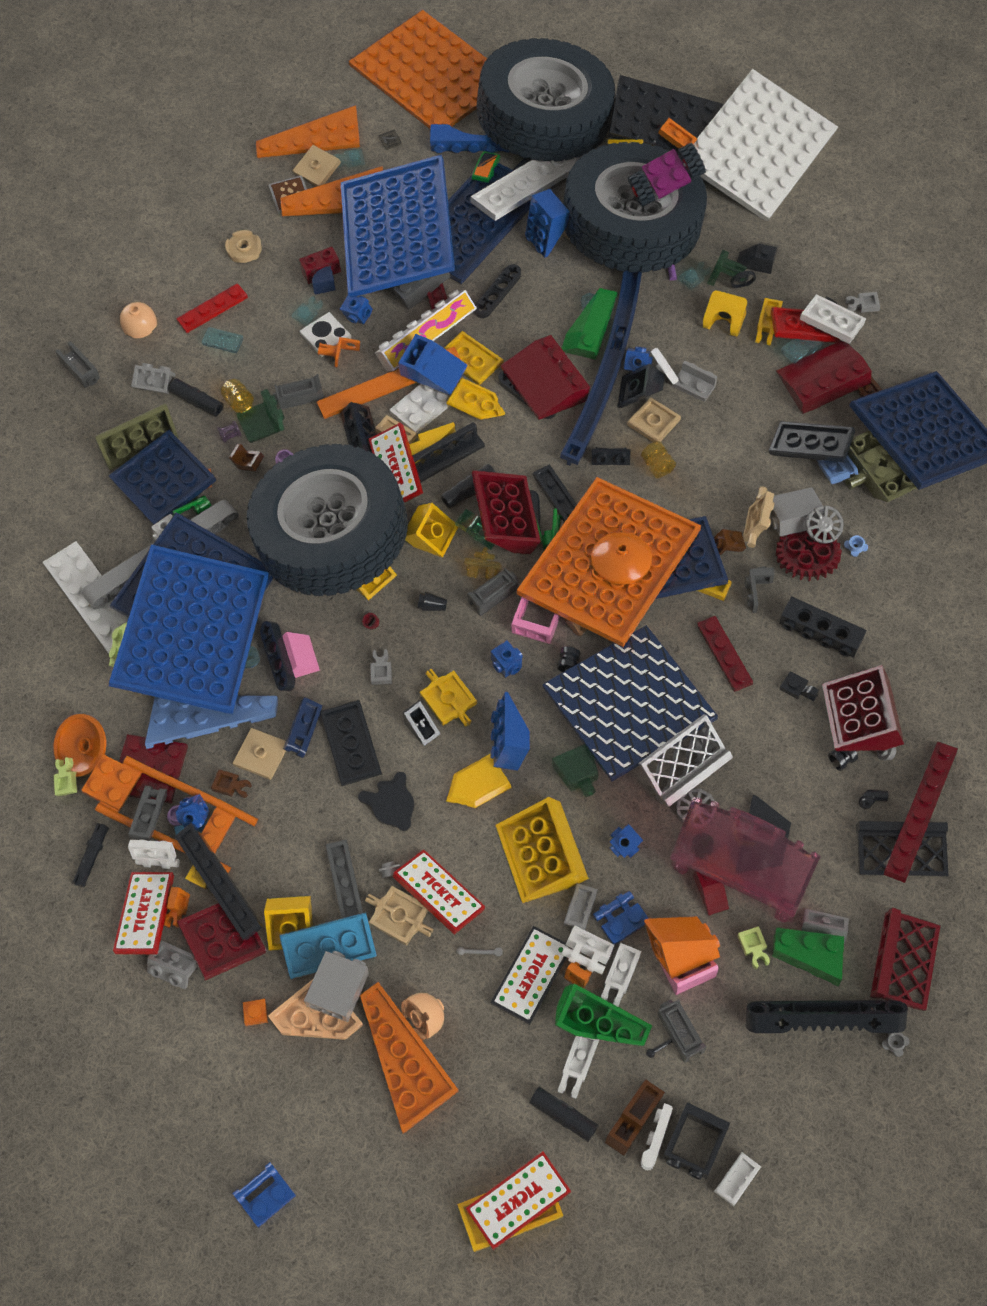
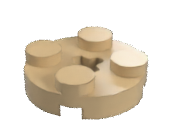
[225,230,262,263]

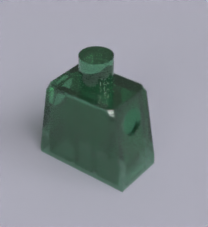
[455,509,495,550]
[552,745,598,797]

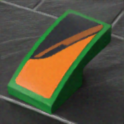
[472,151,500,183]

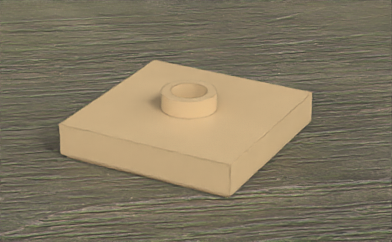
[293,145,341,187]
[627,397,681,445]
[233,728,286,780]

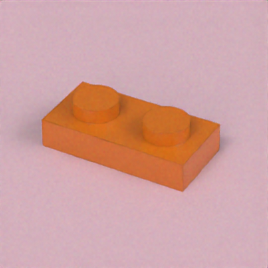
[658,118,697,149]

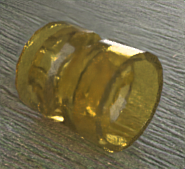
[221,379,254,413]
[641,441,676,478]

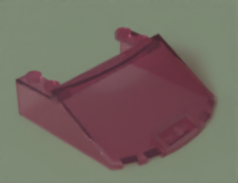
[670,797,821,923]

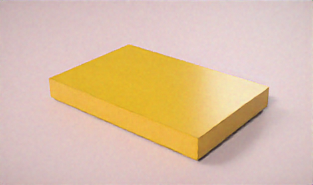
[444,331,504,385]

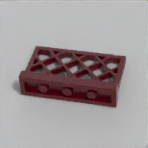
[870,907,941,1011]

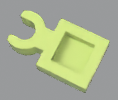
[54,757,77,796]
[737,926,770,969]

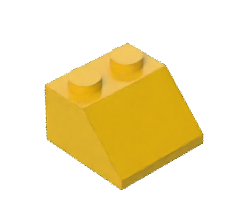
[405,503,459,557]
[264,896,313,950]

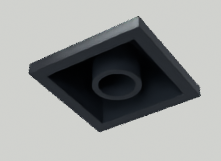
[617,364,665,408]

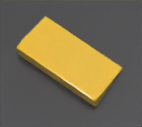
[356,567,397,600]

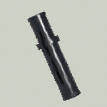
[72,823,109,888]

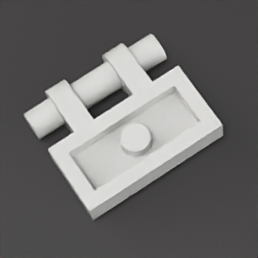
[128,839,180,869]
[561,925,614,975]

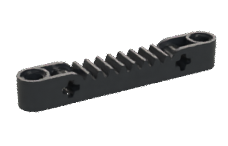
[746,1000,908,1033]

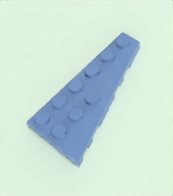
[145,696,278,749]

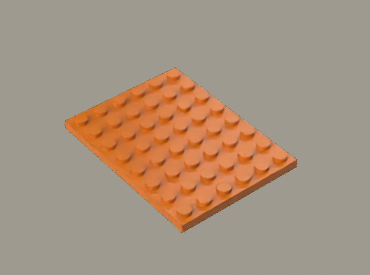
[349,10,487,129]
[517,477,701,647]

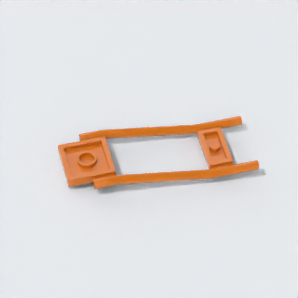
[81,754,259,874]

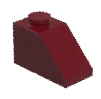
[693,862,729,916]

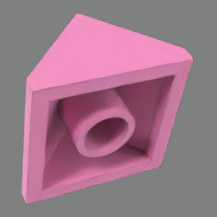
[274,632,320,678]
[660,961,718,995]

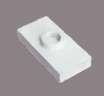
[651,348,679,385]
[714,1152,761,1207]

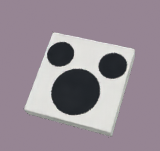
[300,312,351,357]

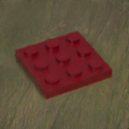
[119,734,188,804]
[177,903,266,981]

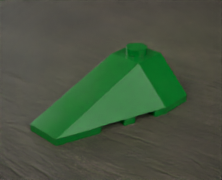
[561,288,617,360]
[555,984,652,1046]

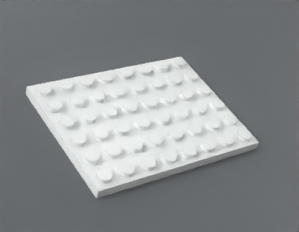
[694,69,838,221]

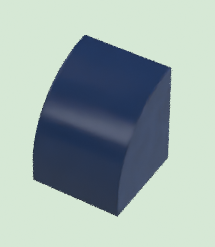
[312,266,336,295]

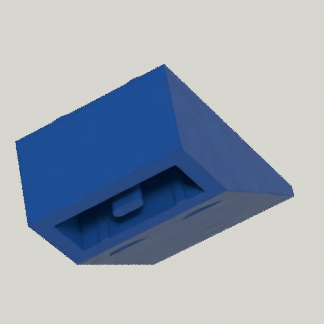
[525,189,570,258]
[398,334,467,395]
[491,692,530,771]

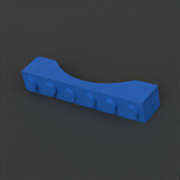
[430,124,510,153]

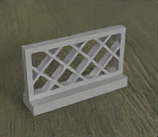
[639,714,733,807]

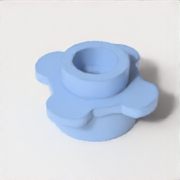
[844,535,868,557]

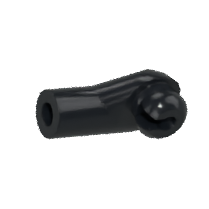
[859,790,888,809]

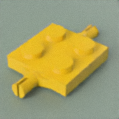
[420,669,477,727]

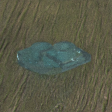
[781,339,823,364]

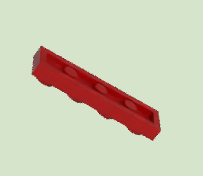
[176,283,248,333]

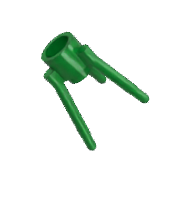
[172,495,212,516]
[535,508,561,549]

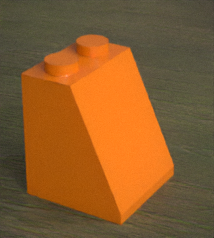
[644,916,720,979]

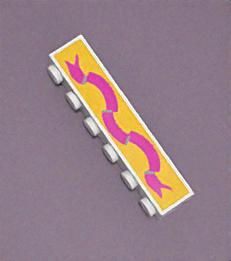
[375,289,477,372]

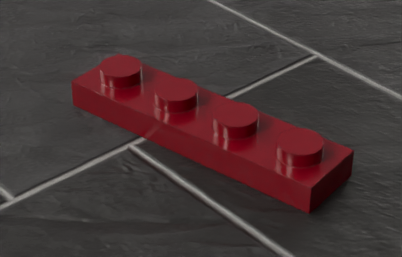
[697,616,753,692]

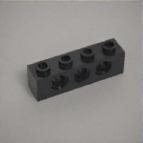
[779,596,867,658]

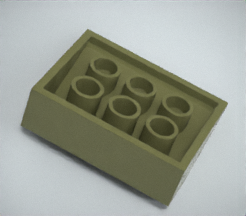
[95,403,179,470]

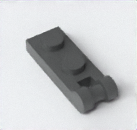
[128,785,167,841]

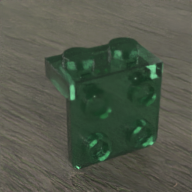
[236,389,285,443]

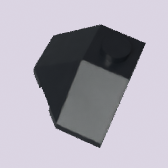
[735,242,779,274]

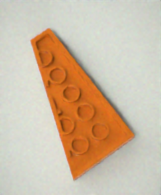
[256,105,360,158]
[280,166,383,216]
[360,982,459,1134]

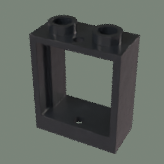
[663,1102,730,1180]

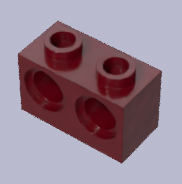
[299,246,341,284]

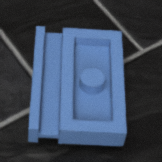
[817,455,858,484]

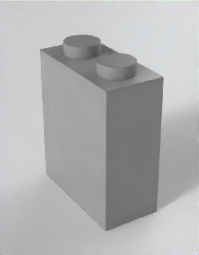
[770,487,825,536]
[304,951,369,1022]

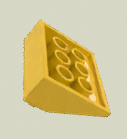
[496,797,589,903]

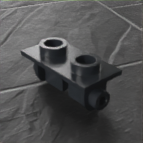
[592,447,631,465]

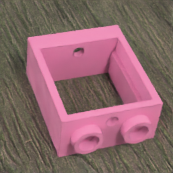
[511,597,560,644]

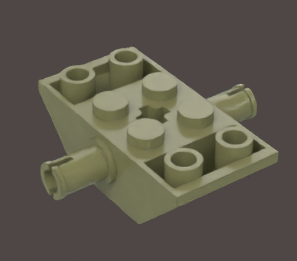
[845,431,917,502]

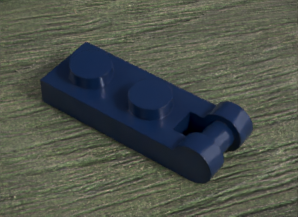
[283,697,323,758]

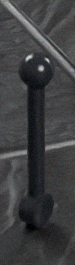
[646,1029,688,1058]

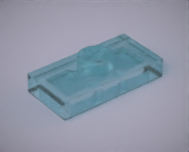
[202,327,244,354]

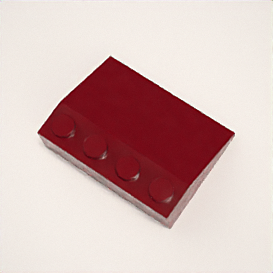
[501,335,590,420]
[776,341,872,414]
[472,470,541,554]
[822,665,904,751]

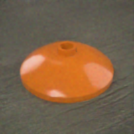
[591,532,652,585]
[54,714,106,777]

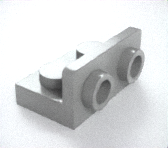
[672,361,717,402]
[131,363,176,394]
[147,941,198,989]

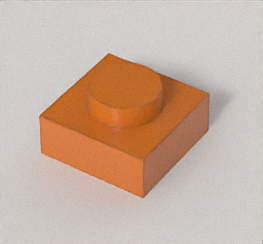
[243,999,268,1026]

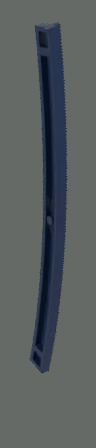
[560,270,642,466]

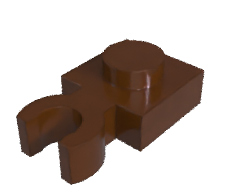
[211,769,252,798]

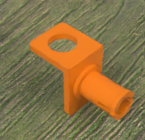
[318,337,360,367]

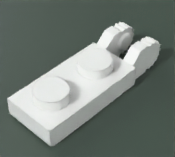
[601,943,642,1007]
[558,1036,599,1099]
[641,1103,673,1171]

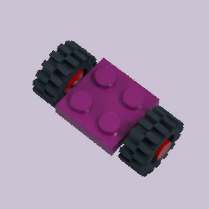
[627,143,706,207]

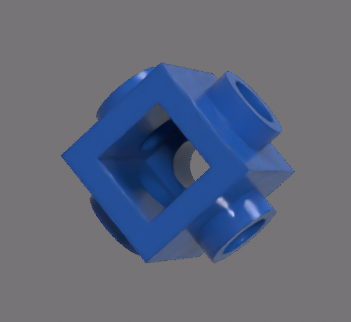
[340,295,373,324]
[624,346,653,371]
[491,640,523,678]
[176,794,210,828]
[609,824,644,858]

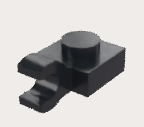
[780,671,819,702]

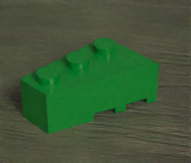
[772,928,844,987]

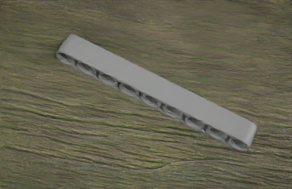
[82,500,239,609]

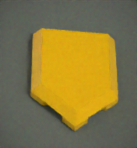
[446,378,505,420]
[446,754,512,808]

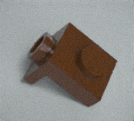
[229,444,264,471]
[714,529,746,555]

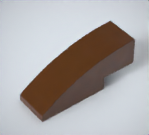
[604,1079,665,1156]

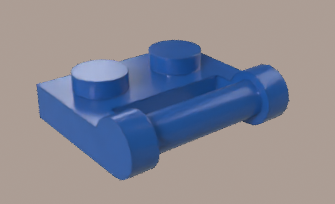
[232,1162,296,1228]

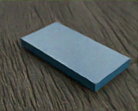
[279,912,377,979]

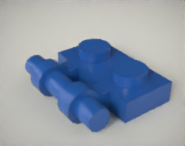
[593,891,649,945]

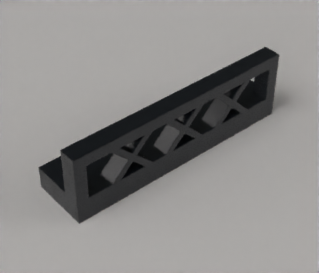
[340,402,377,453]
[413,422,485,483]

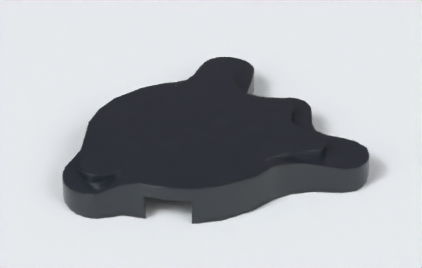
[358,772,415,831]

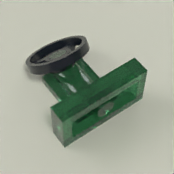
[707,250,756,288]

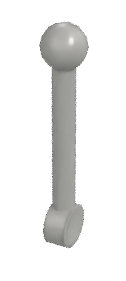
[456,947,503,957]

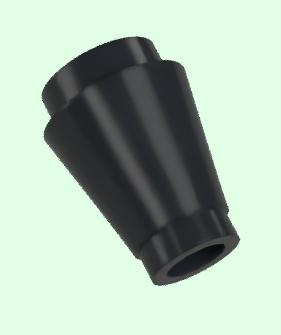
[417,591,447,611]

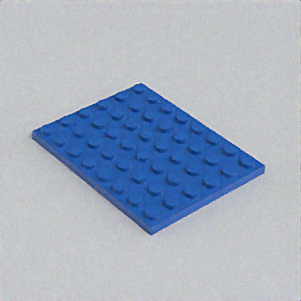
[341,155,455,296]
[109,545,269,715]

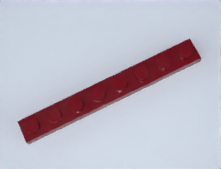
[884,741,958,883]

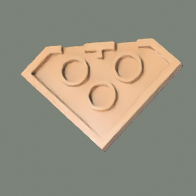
[268,979,363,1040]

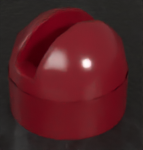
[362,613,380,630]

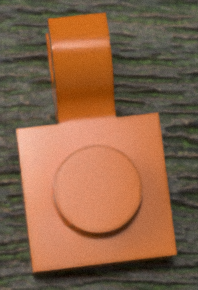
[164,887,190,928]

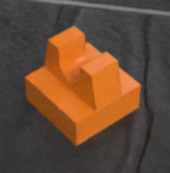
[564,962,592,988]

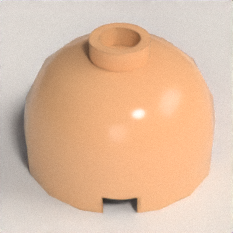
[120,302,157,338]
[401,993,444,1040]

